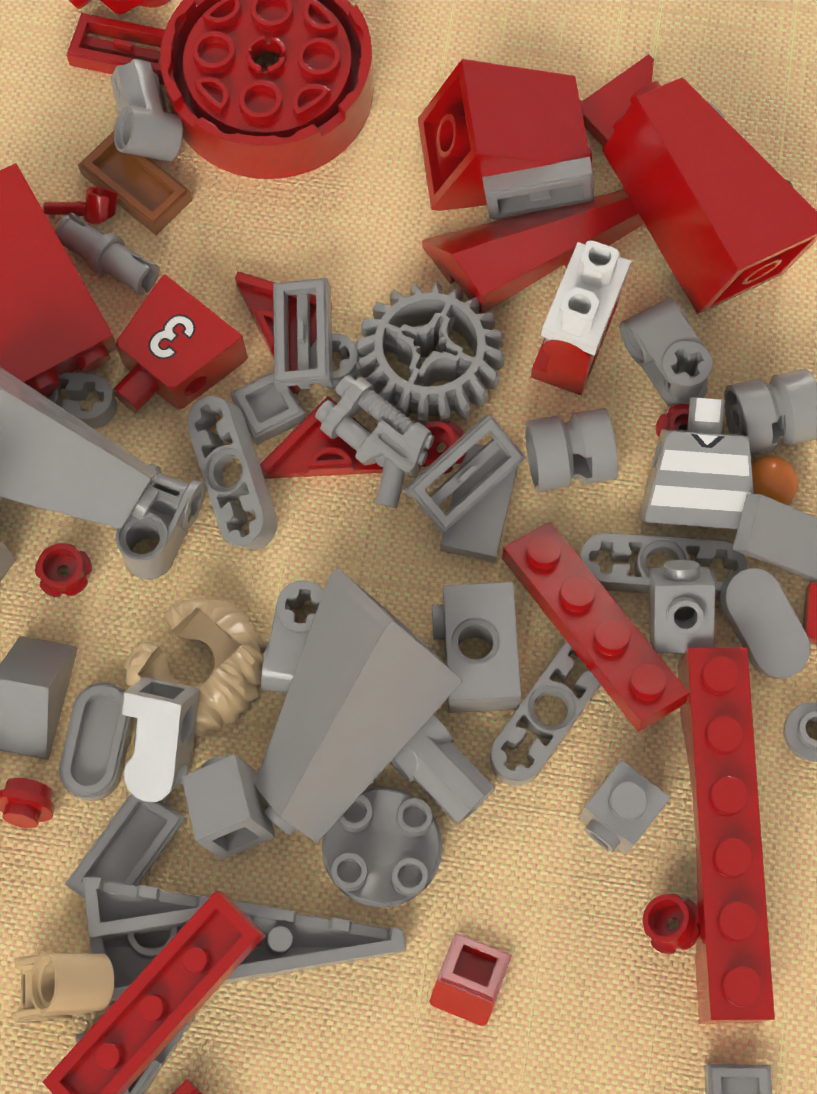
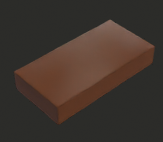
[78,131,192,235]

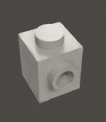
[649,560,715,653]
[181,754,276,860]
[578,759,670,856]

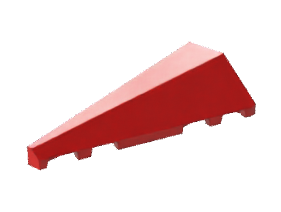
[422,189,644,314]

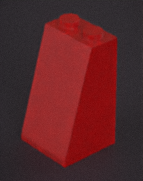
[602,77,817,315]
[0,163,116,396]

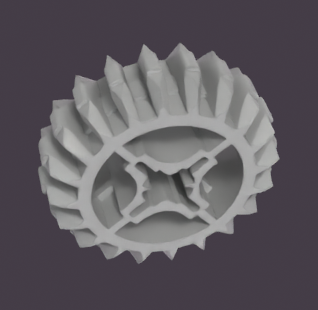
[355,281,504,425]

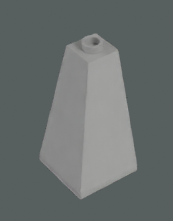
[0,367,160,529]
[255,567,463,843]

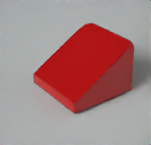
[429,932,512,1026]

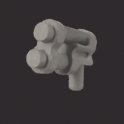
[315,375,434,508]

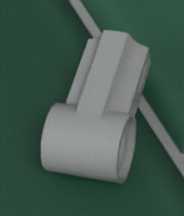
[110,59,183,162]
[390,714,495,826]

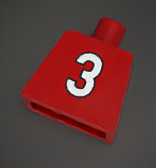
[112,274,248,413]

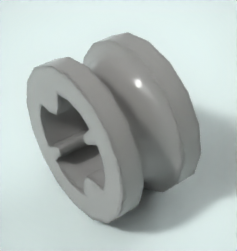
[311,333,359,389]

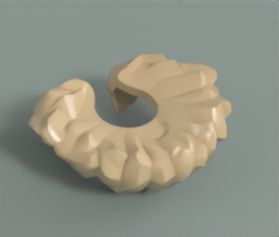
[124,596,266,737]

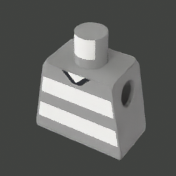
[640,397,754,529]

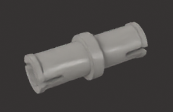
[55,213,160,295]

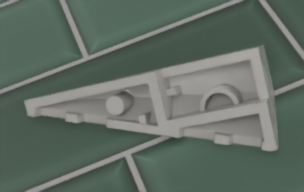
[82,877,406,1006]

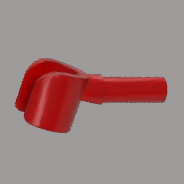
[43,187,118,224]

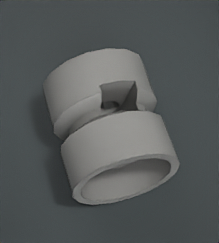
[724,368,817,454]
[525,408,618,492]

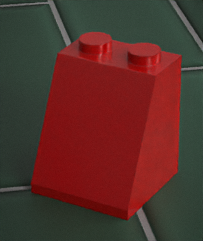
[418,59,592,211]

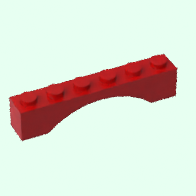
[677,647,775,1024]

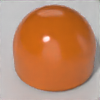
[751,455,798,506]

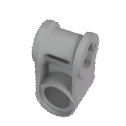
[619,298,713,406]
[116,464,205,580]
[261,580,324,694]

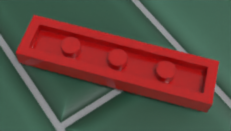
[502,522,690,732]
[42,890,266,1094]

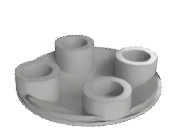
[322,787,442,907]

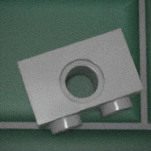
[432,582,521,713]

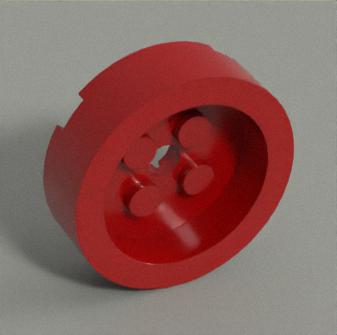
[160,0,374,179]

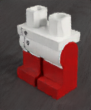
[531,240,631,396]

